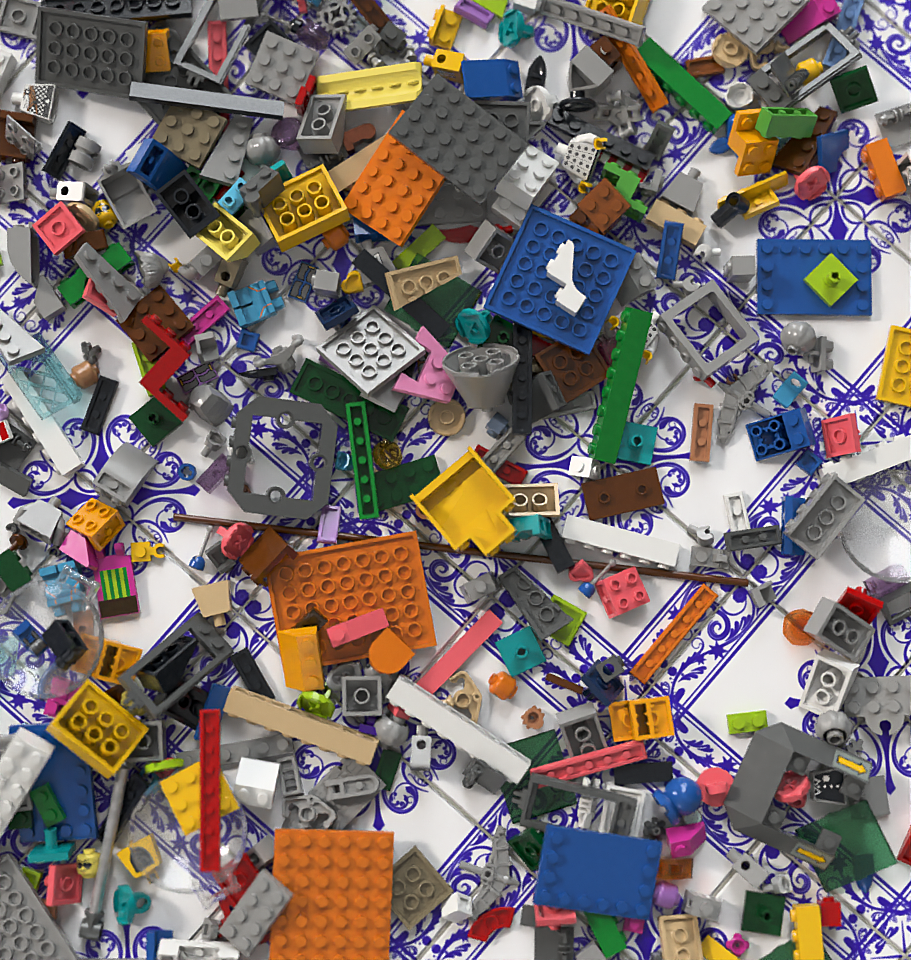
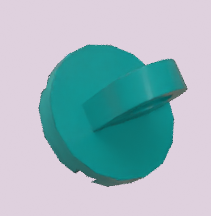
[498,9,534,48]
[455,308,492,345]
[113,884,151,925]

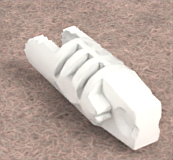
[577,777,601,829]

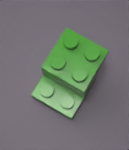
[600,162,648,223]

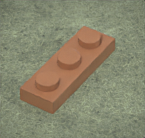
[689,403,714,463]

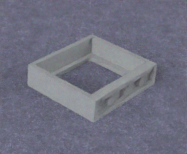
[656,279,760,382]

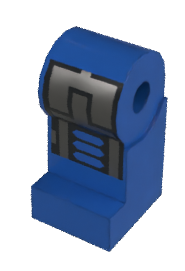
[12,619,49,658]

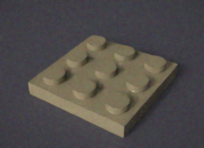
[152,106,228,170]
[391,845,454,931]

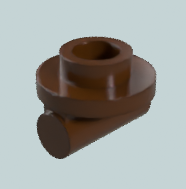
[9,534,28,552]

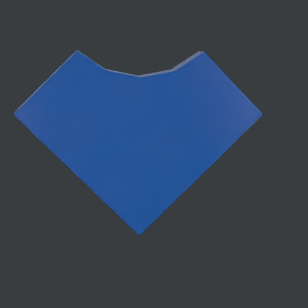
[817,129,849,173]

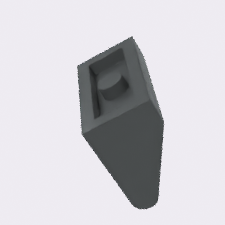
[876,581,911,626]

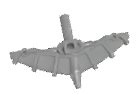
[717,359,775,444]
[459,825,520,921]

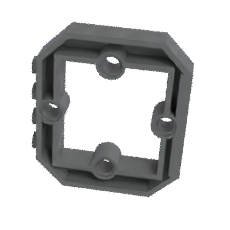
[224,396,338,520]

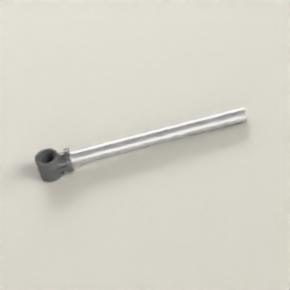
[79,766,129,941]

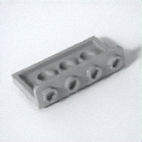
[783,472,866,560]

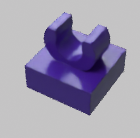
[358,716,377,736]

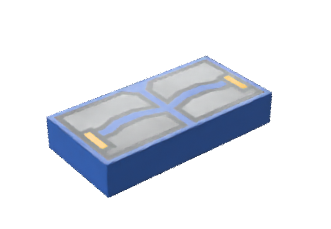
[288,261,320,304]

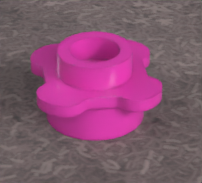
[725,933,749,957]

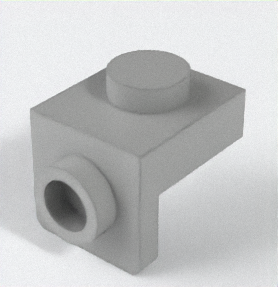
[637,168,665,197]

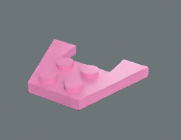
[392,326,456,404]

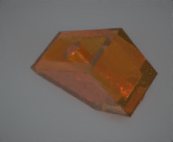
[657,856,693,880]

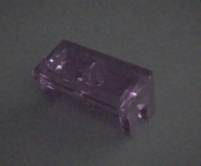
[196,453,229,494]
[863,564,911,599]

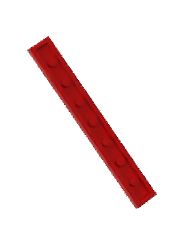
[200,709,221,872]

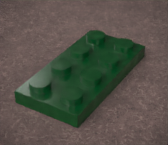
[375,454,440,512]

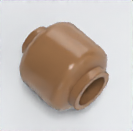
[69,361,100,389]

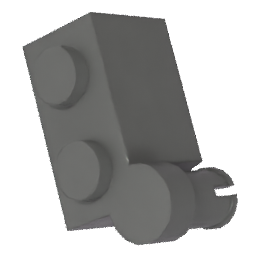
[239,166,285,218]

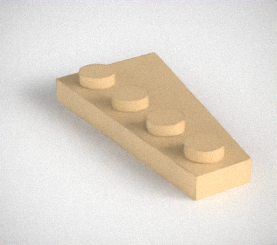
[385,255,462,311]

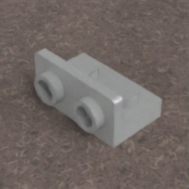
[343,24,382,65]

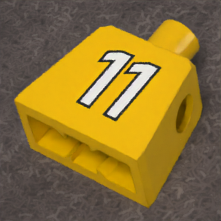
[423,49,467,85]

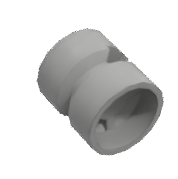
[68,136,102,171]

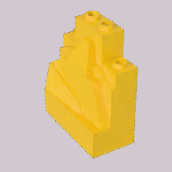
[410,446,517,557]

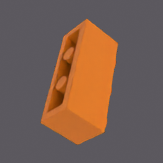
[861,137,907,202]

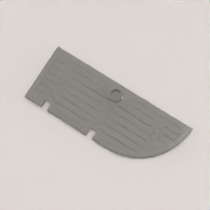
[281,758,386,830]

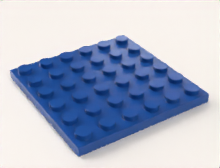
[483,204,637,356]

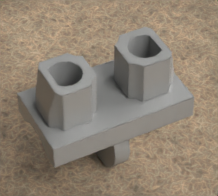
[803,336,834,373]

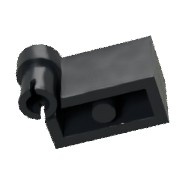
[41,619,88,671]

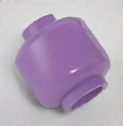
[652,880,681,909]

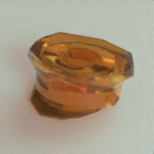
[783,609,815,646]

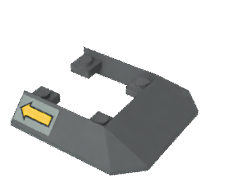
[723,722,872,871]

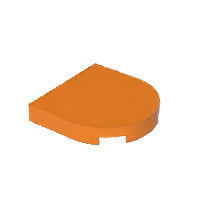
[368,627,415,674]

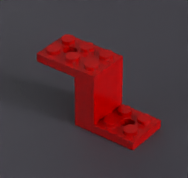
[139,314,192,422]

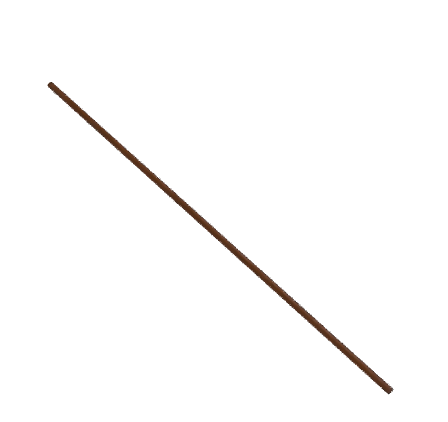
[173,513,749,587]

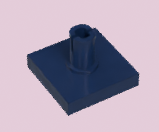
[314,294,360,331]
[580,659,625,707]

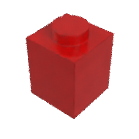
[817,896,841,927]

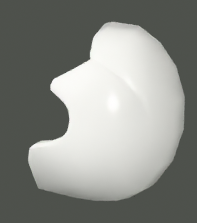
[724,82,754,111]

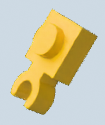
[131,542,165,562]

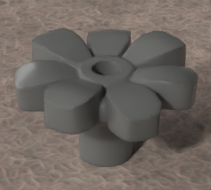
[81,341,101,364]
[643,817,666,841]

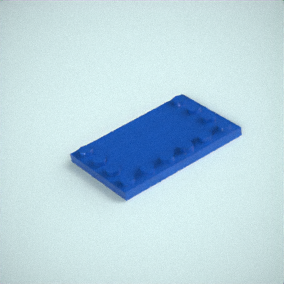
[756,239,872,316]
[9,723,99,843]
[532,824,663,921]

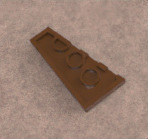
[772,106,838,176]

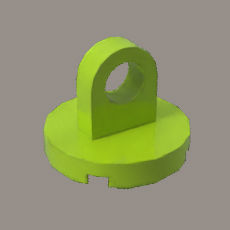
[296,682,335,719]

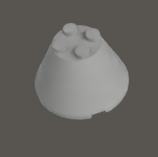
[442,343,520,412]

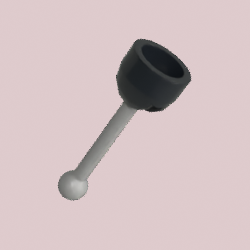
[259,11,304,35]

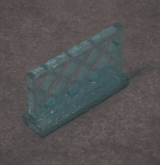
[0,332,83,420]

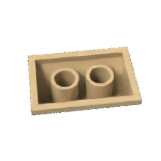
[502,483,560,518]

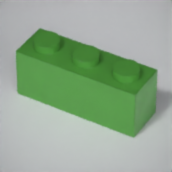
[755,107,818,139]

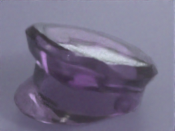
[296,18,330,50]
[271,117,301,150]

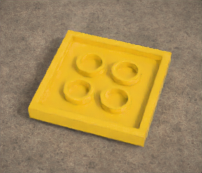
[159,761,240,836]

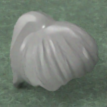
[134,250,169,289]

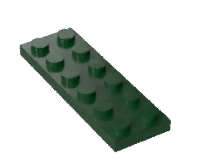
[289,358,410,443]

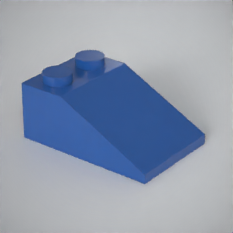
[461,59,523,101]

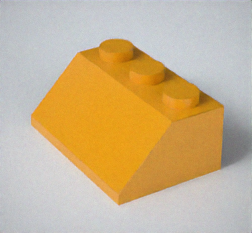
[278,626,325,692]

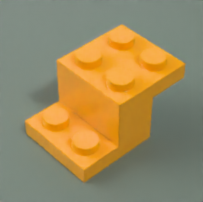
[728,108,779,176]
[71,632,143,685]
[608,696,675,742]

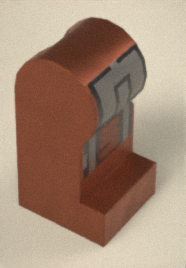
[342,123,376,156]

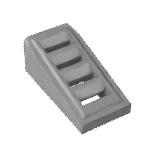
[276,755,304,799]

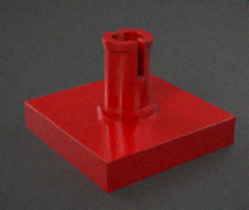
[837,586,884,625]

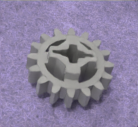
[316,0,357,38]

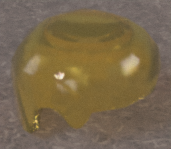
[372,440,402,470]

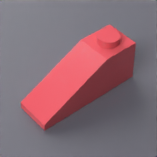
[326,608,389,647]

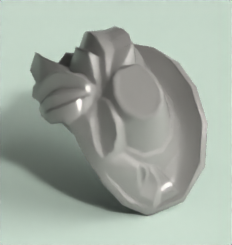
[326,661,362,692]

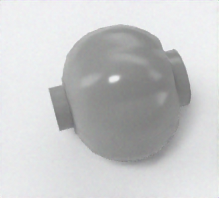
[245,133,281,169]
[780,321,816,356]
[815,710,853,745]
[374,713,409,750]

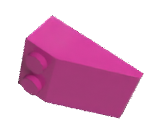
[780,0,841,46]

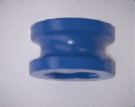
[178,463,197,481]

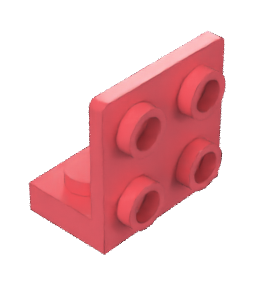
[595,566,650,619]

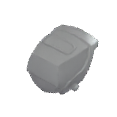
[188,383,234,427]

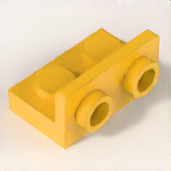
[427,4,463,51]

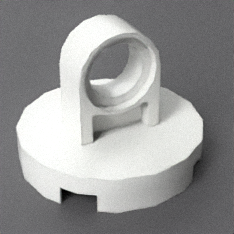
[523,86,559,122]

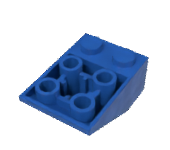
[126,138,188,191]
[746,408,816,461]

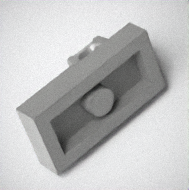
[690,546,731,570]

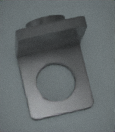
[596,654,625,682]

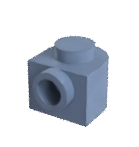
[485,412,510,439]

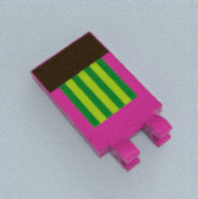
[93,542,140,619]

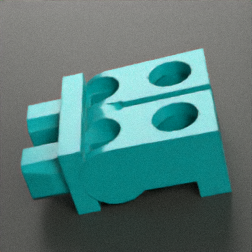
[506,514,552,543]

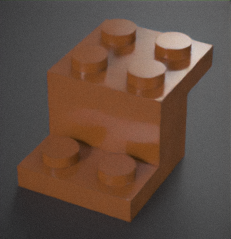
[568,178,632,236]

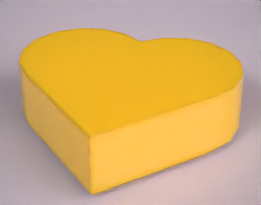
[341,270,364,294]

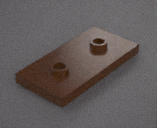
[581,467,665,521]

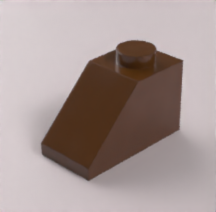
[63,229,108,260]

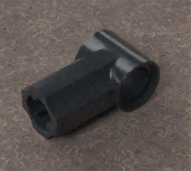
[711,192,750,228]

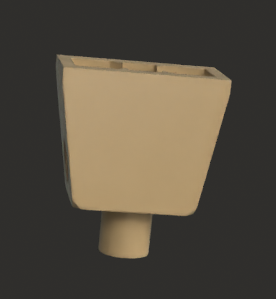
[192,579,232,627]

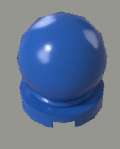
[652,777,703,826]

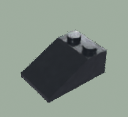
[154,169,221,239]
[136,635,199,694]
[153,676,209,731]

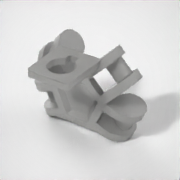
[367,41,417,68]
[593,90,644,141]

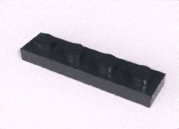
[97,773,151,844]

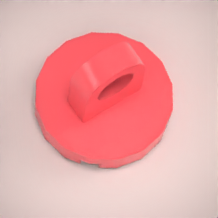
[793,166,830,201]
[216,522,254,560]
[696,767,733,807]
[774,770,811,808]

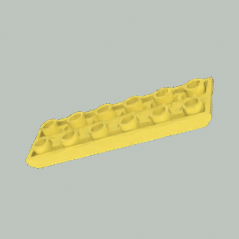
[316,62,423,112]

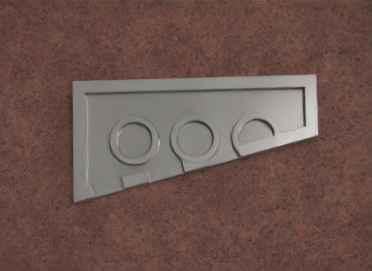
[199,114,254,187]
[73,242,142,323]

